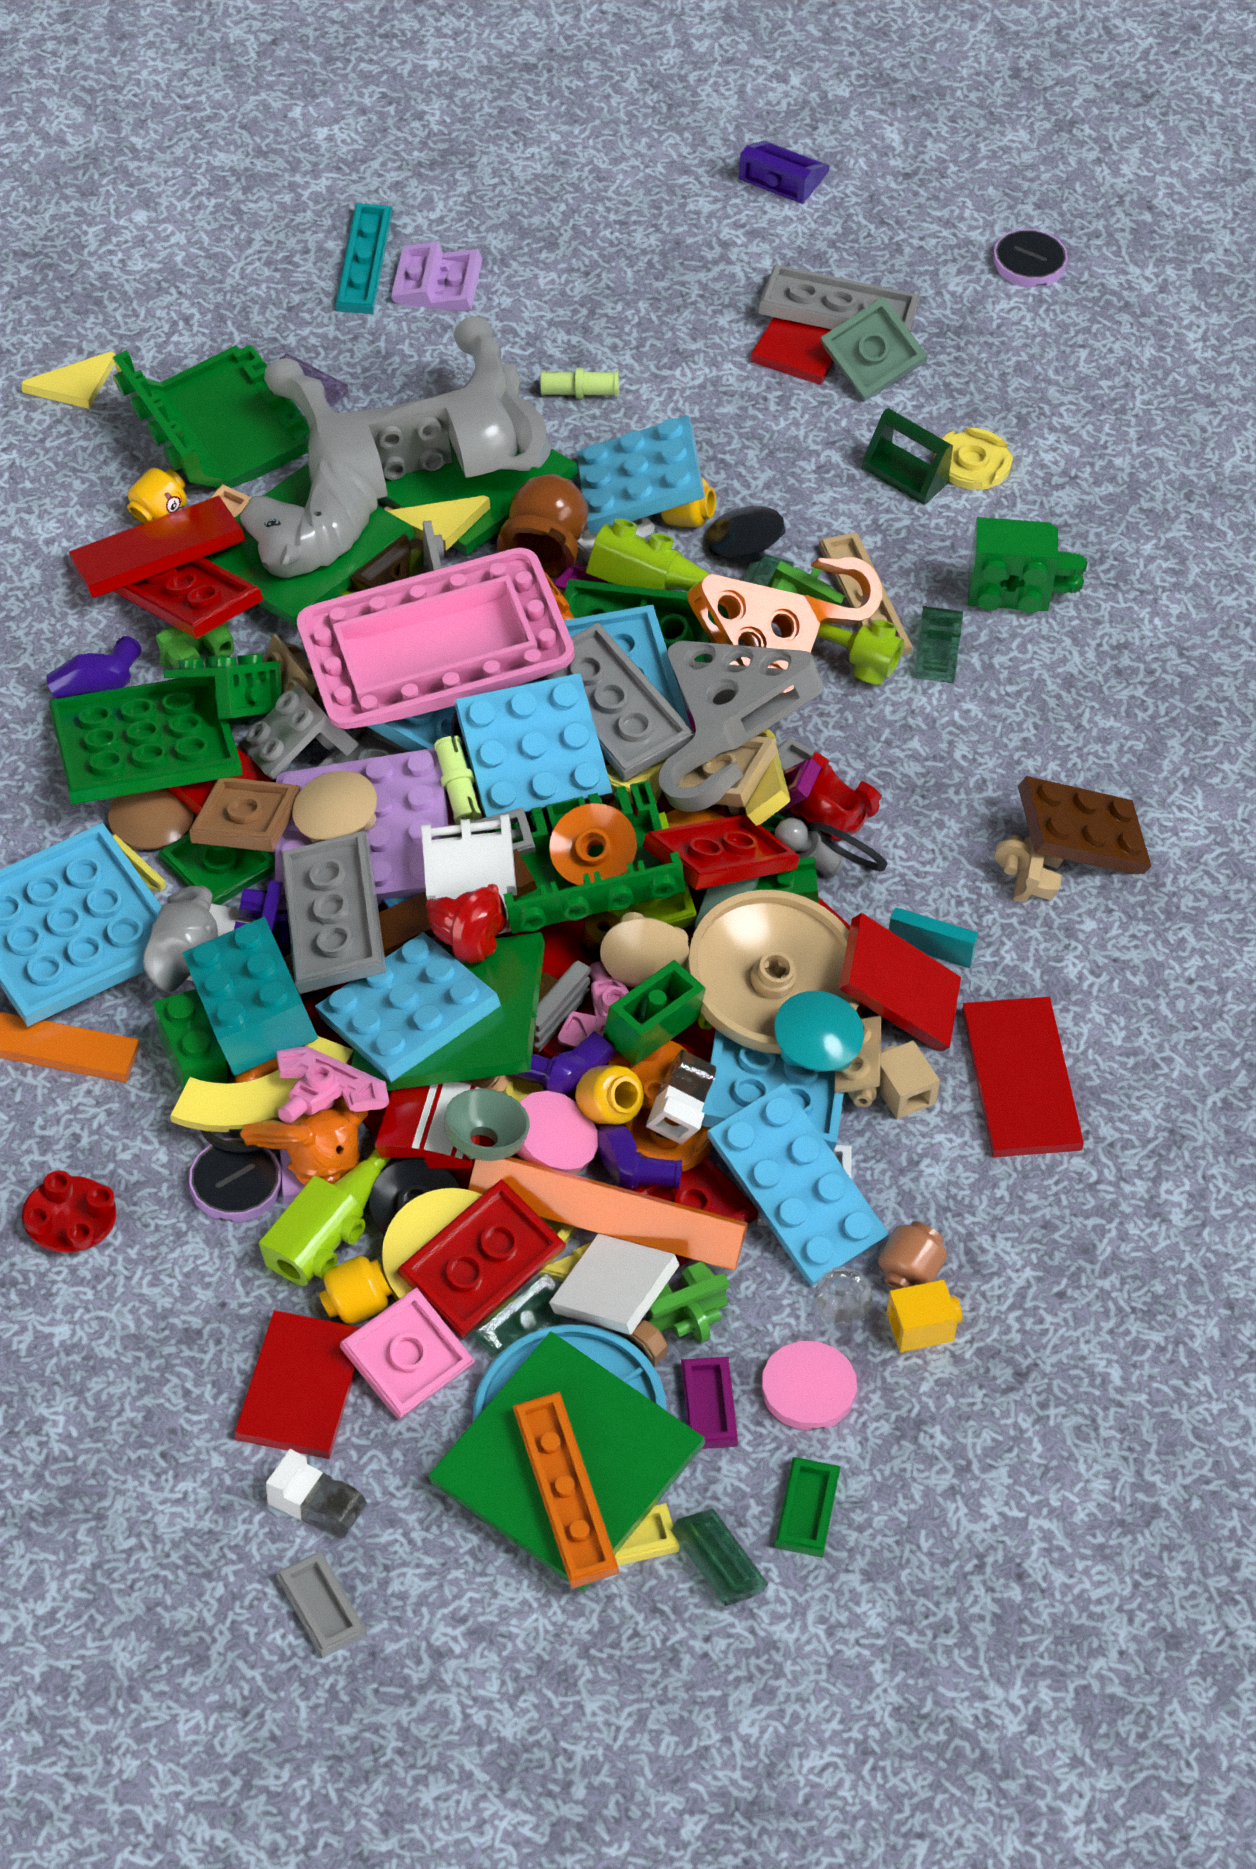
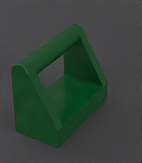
[862,408,953,505]

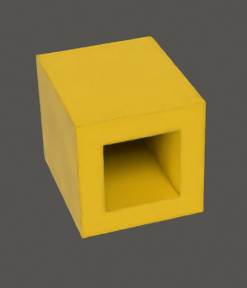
[886,1280,963,1353]

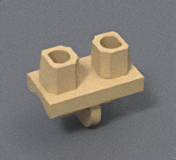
[994,835,1064,903]

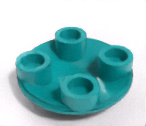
[774,991,864,1071]

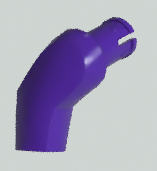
[46,636,142,699]
[508,1031,617,1095]
[594,1124,682,1191]

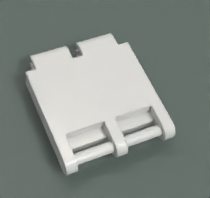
[421,814,517,908]

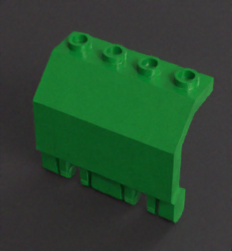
[482,780,685,934]

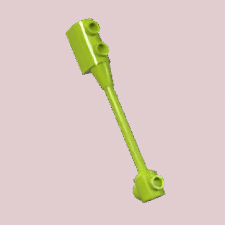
[586,519,904,684]
[259,1149,391,1286]

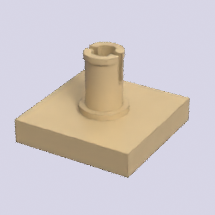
[678,736,778,815]

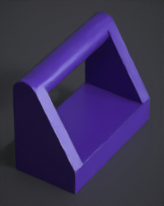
[738,141,830,204]

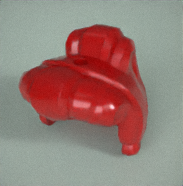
[426,884,506,964]

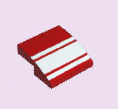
[375,1082,482,1169]

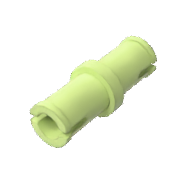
[541,368,619,399]
[434,736,482,825]

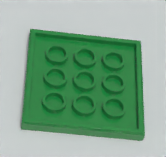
[377,438,578,556]
[203,464,415,628]
[49,676,242,805]
[352,932,545,1091]
[428,1331,705,1593]

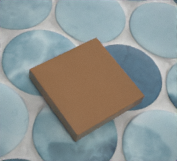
[189,777,301,852]

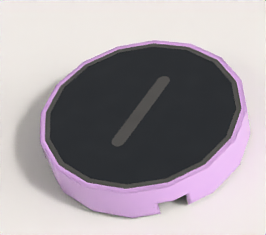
[993,229,1068,287]
[189,1138,282,1222]

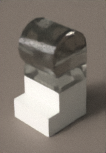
[646,1049,716,1145]
[266,1449,367,1539]

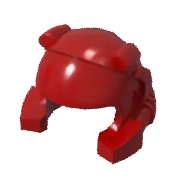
[790,751,882,843]

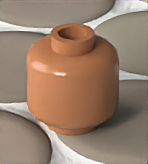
[878,1221,948,1289]

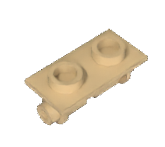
[263,634,324,705]
[835,1016,881,1108]

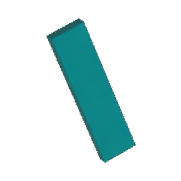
[335,203,393,314]

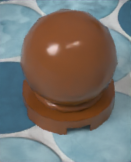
[497,474,588,578]

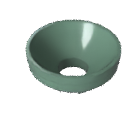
[444,1088,530,1162]

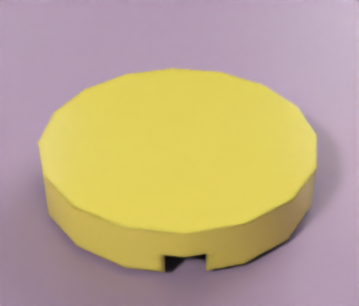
[934,428,1013,490]

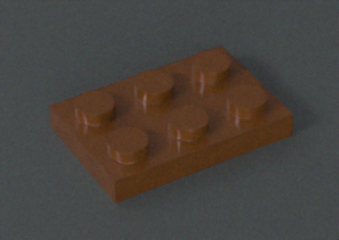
[1018,776,1151,875]

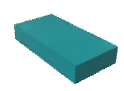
[889,907,979,968]

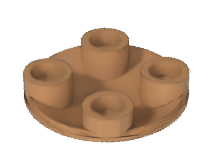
[108,788,194,851]

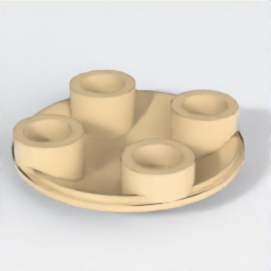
[292,771,377,843]
[600,912,690,988]

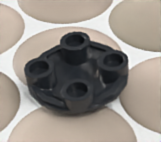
[707,505,786,563]

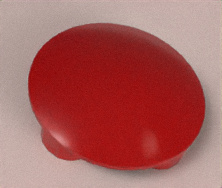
[22,1170,117,1253]

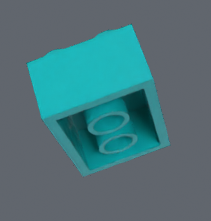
[182,916,319,1076]

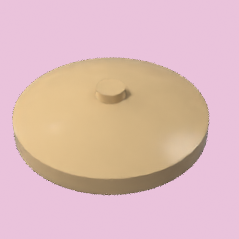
[686,890,860,1054]

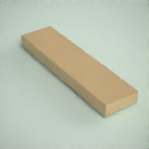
[819,532,912,656]

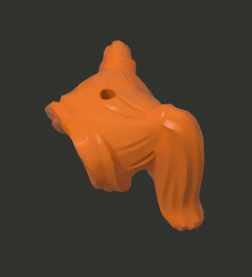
[240,1095,368,1185]

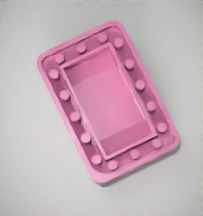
[297,548,575,729]

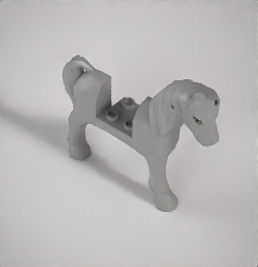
[240,316,552,578]

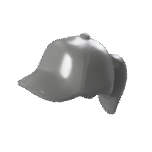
[143,886,218,992]

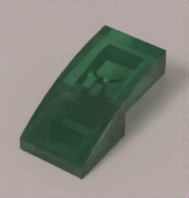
[913,606,963,683]

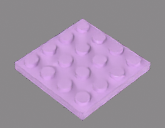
[275,748,448,915]

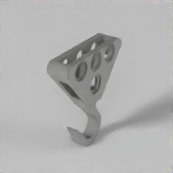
[659,641,824,812]

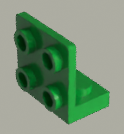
[163,654,283,719]

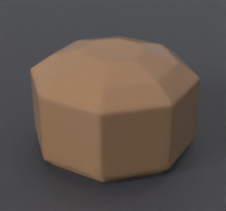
[621,1320,668,1367]

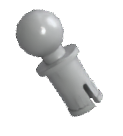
[775,818,844,878]

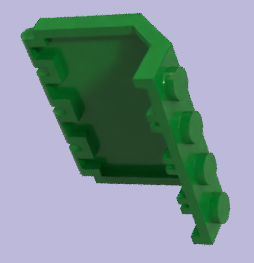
[113,345,310,488]

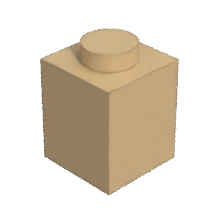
[876,1040,940,1119]

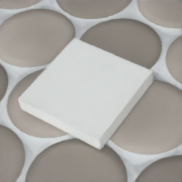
[549,1233,679,1335]

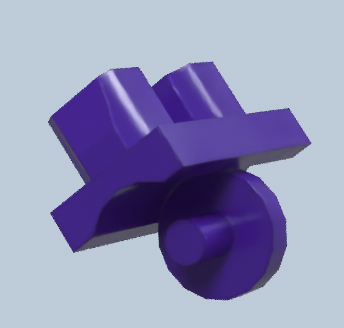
[234,880,291,951]

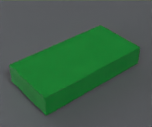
[774,1457,841,1558]

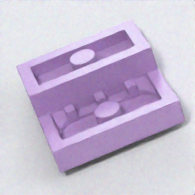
[391,242,482,311]

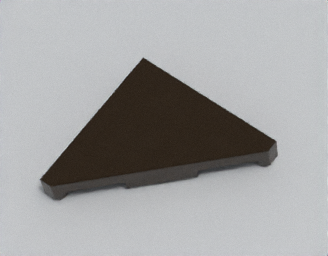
[349,534,411,591]

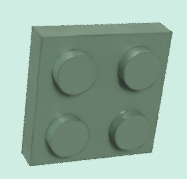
[820,296,928,401]

